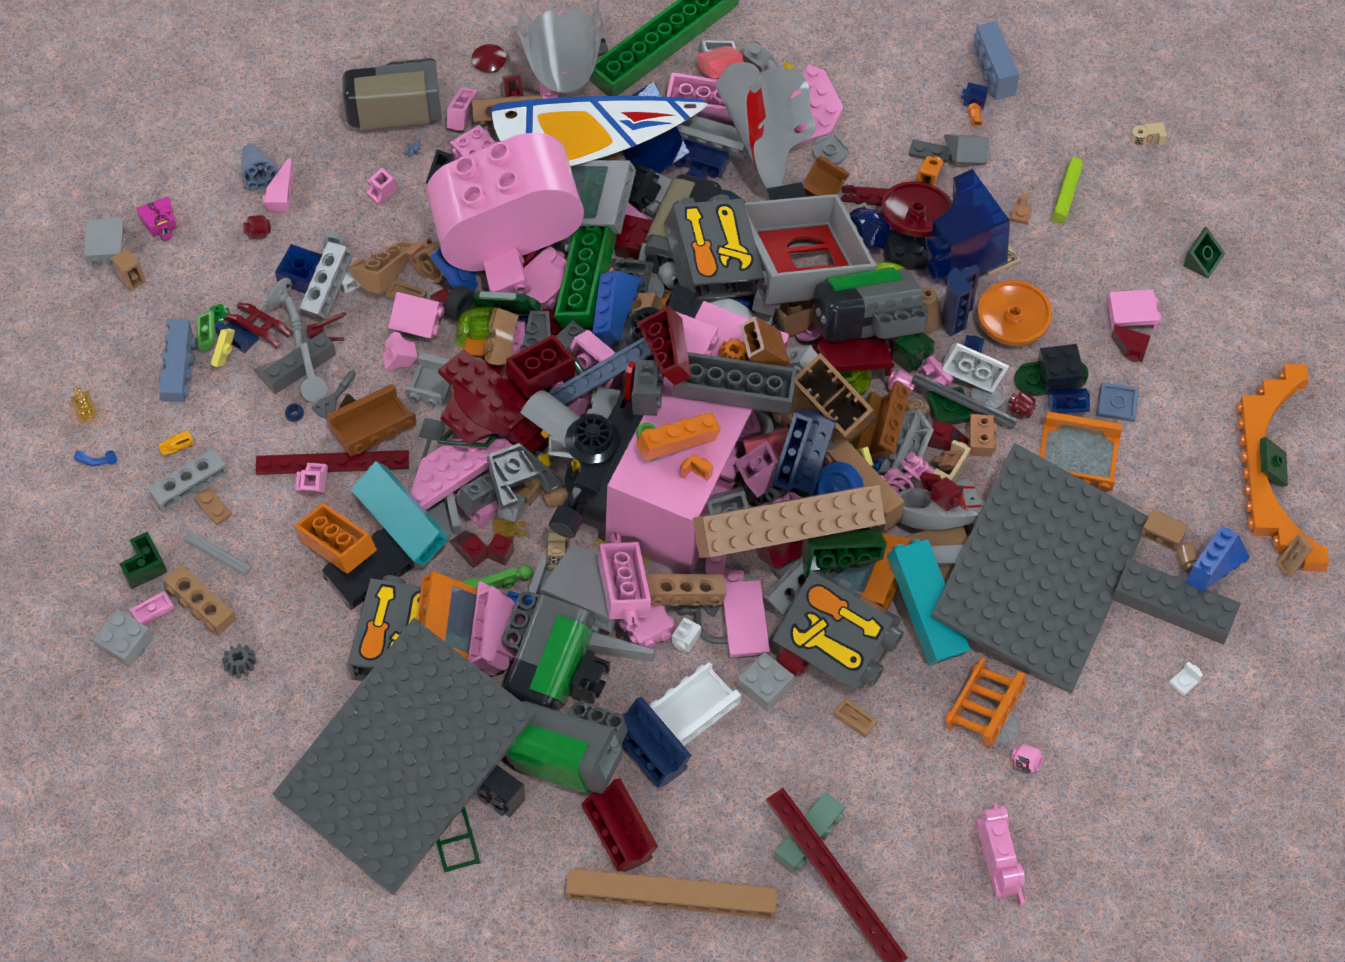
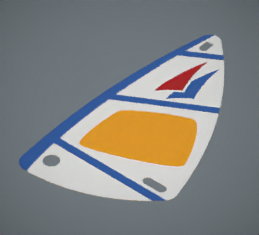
[492,96,707,166]

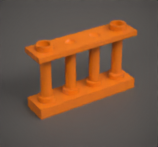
[945,657,1027,748]

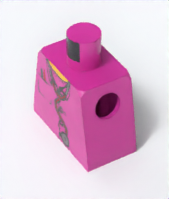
[136,196,177,240]

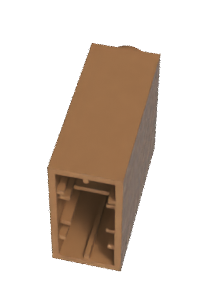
[795,353,878,444]

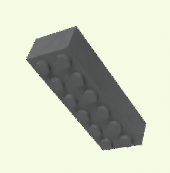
[672,352,797,414]
[1113,559,1241,645]

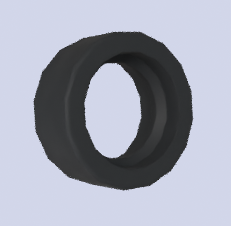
[444,285,476,323]

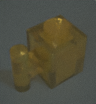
[70,387,98,424]

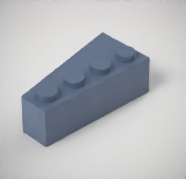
[159,319,197,402]

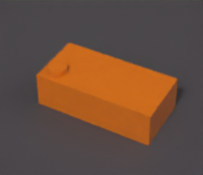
[294,503,377,574]

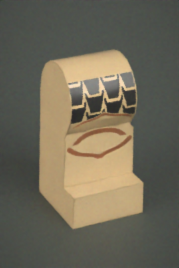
[1131,122,1167,145]
[548,533,567,571]

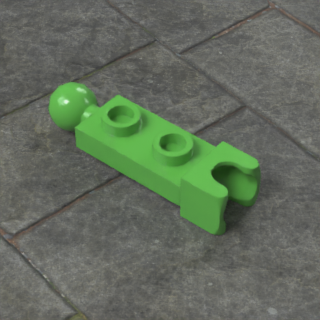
[462,564,533,602]

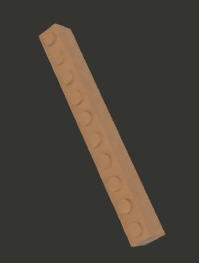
[566,867,777,919]

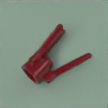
[307,312,347,341]

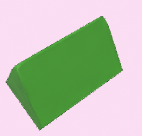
[197,310,215,352]

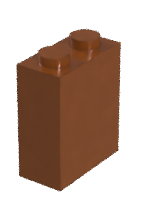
[739,316,790,367]

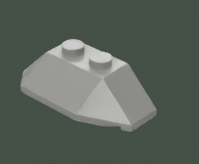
[879,409,934,474]

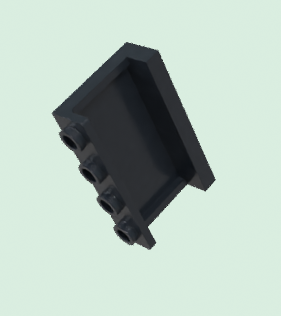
[322,528,415,610]

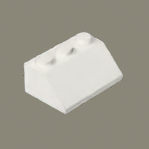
[941,343,1009,393]

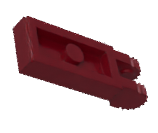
[841,185,889,206]

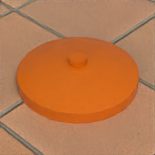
[977,280,1052,346]

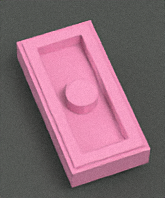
[130,591,175,625]

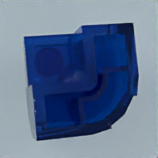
[849,208,890,249]

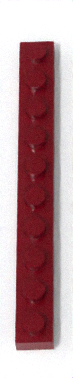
[765,788,908,962]

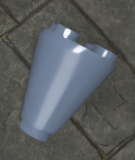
[242,144,278,190]

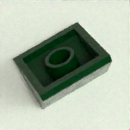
[1183,227,1225,279]

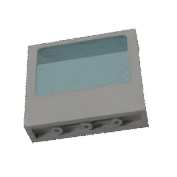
[570,160,636,234]

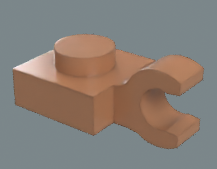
[1010,192,1032,225]
[406,237,437,267]
[931,450,963,471]

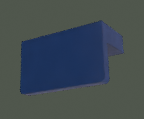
[215,321,259,353]

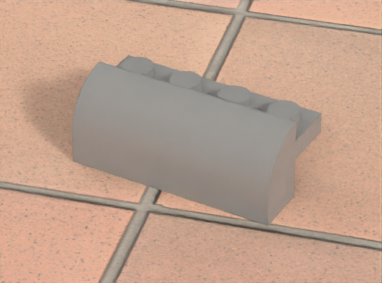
[676,115,748,160]
[520,390,581,446]

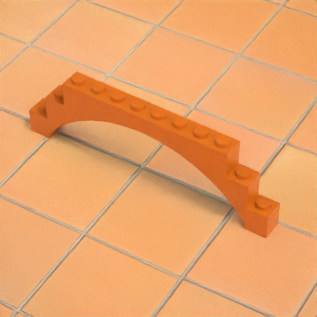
[1236,364,1329,572]

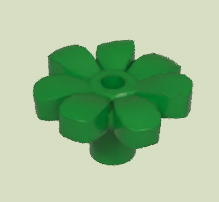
[210,304,230,324]

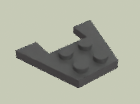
[486,443,565,510]

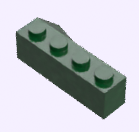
[802,529,887,578]

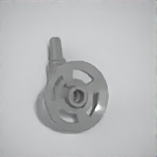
[266,278,303,349]

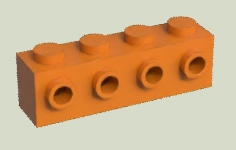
[636,412,721,461]

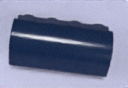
[942,264,980,337]
[772,409,837,494]
[614,697,692,788]

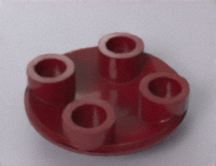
[471,44,506,73]

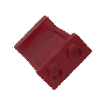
[817,338,894,376]

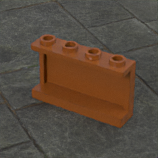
[854,381,911,462]
[326,384,416,457]

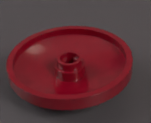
[881,181,954,237]

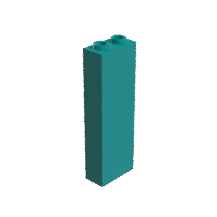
[351,461,450,567]
[887,539,971,665]

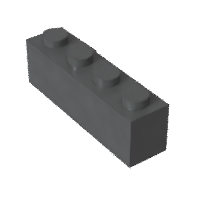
[253,332,336,394]

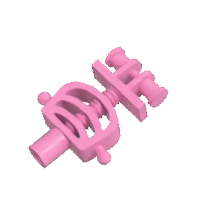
[880,452,934,494]

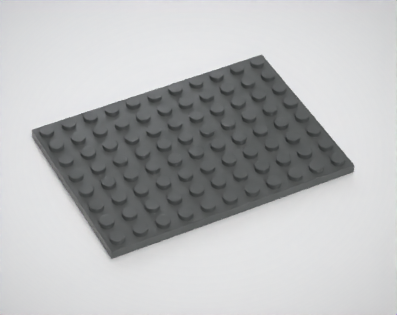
[930,443,1149,693]
[273,618,537,895]

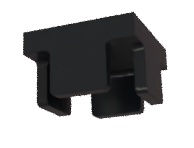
[628,163,661,209]
[571,649,611,704]

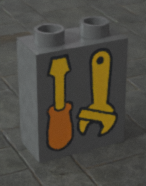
[664,195,765,300]
[773,570,904,689]
[348,575,451,681]

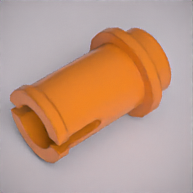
[967,103,983,126]

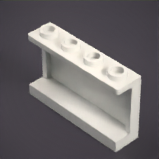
[649,662,741,746]

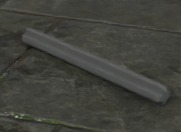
[912,373,1017,428]

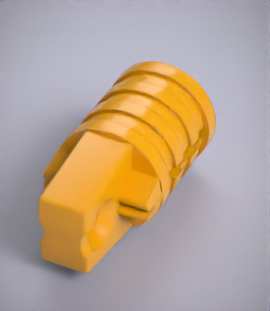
[158,429,195,455]

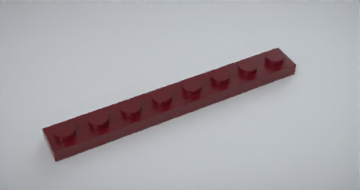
[256,450,409,475]

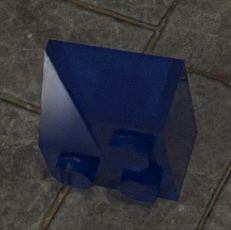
[275,244,323,294]

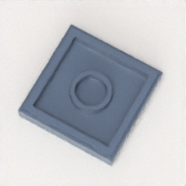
[1097,382,1139,422]

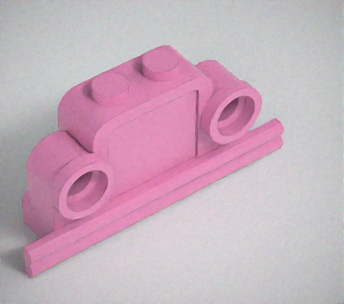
[518,246,567,320]
[468,581,525,676]
[976,803,1025,906]

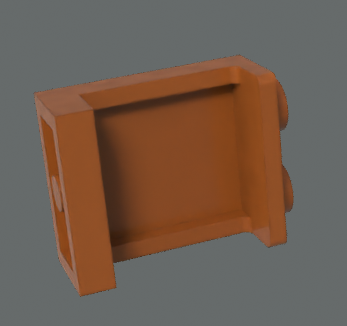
[803,156,850,197]

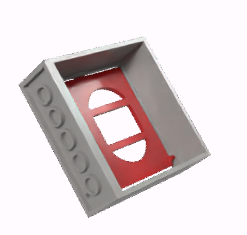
[745,194,877,305]

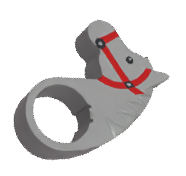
[898,480,985,530]

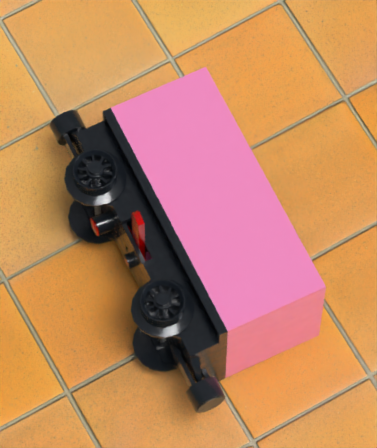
[549,286,789,574]

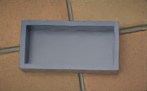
[972,21,1019,100]

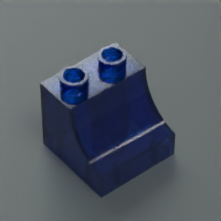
[927,169,1010,286]

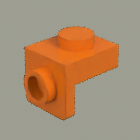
[680,453,713,481]

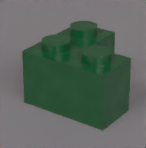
[893,332,935,373]
[119,531,167,589]

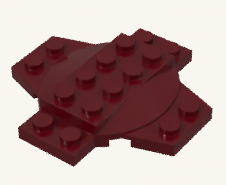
[437,349,543,446]

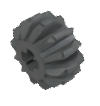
[222,643,257,678]

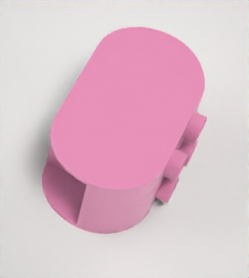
[426,133,584,271]

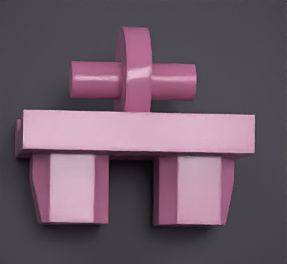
[920,356,953,387]

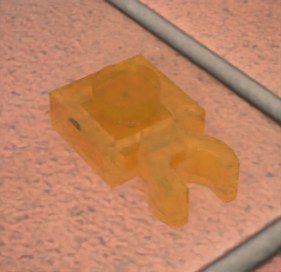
[492,520,528,540]

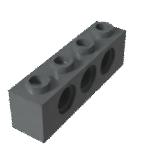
[457,472,523,516]

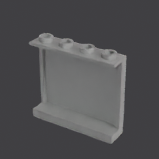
[540,544,615,632]

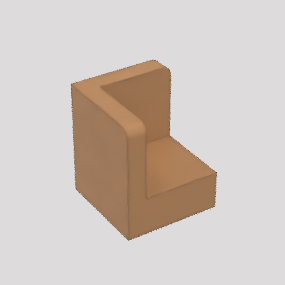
[517,478,544,506]

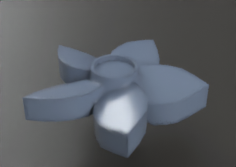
[402,140,421,157]

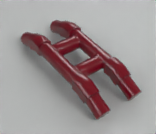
[225,302,293,349]

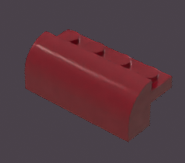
[581,778,658,872]

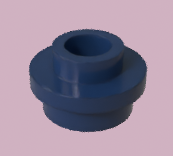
[285,403,304,422]

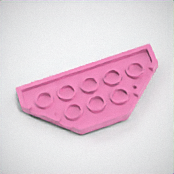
[790,64,843,145]
[411,437,512,510]

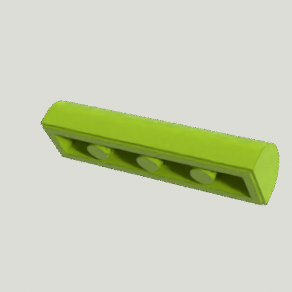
[1051,156,1084,224]

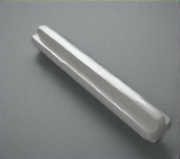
[184,531,251,575]

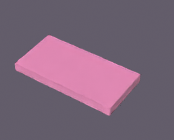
[723,580,770,657]

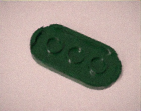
[471,291,541,316]
[1014,361,1089,396]

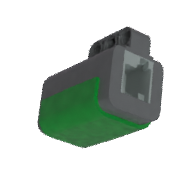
[505,701,628,794]

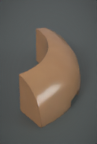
[484,308,519,365]

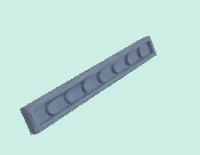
[548,337,653,405]

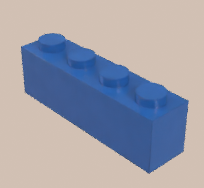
[593,271,643,346]
[1186,525,1250,592]

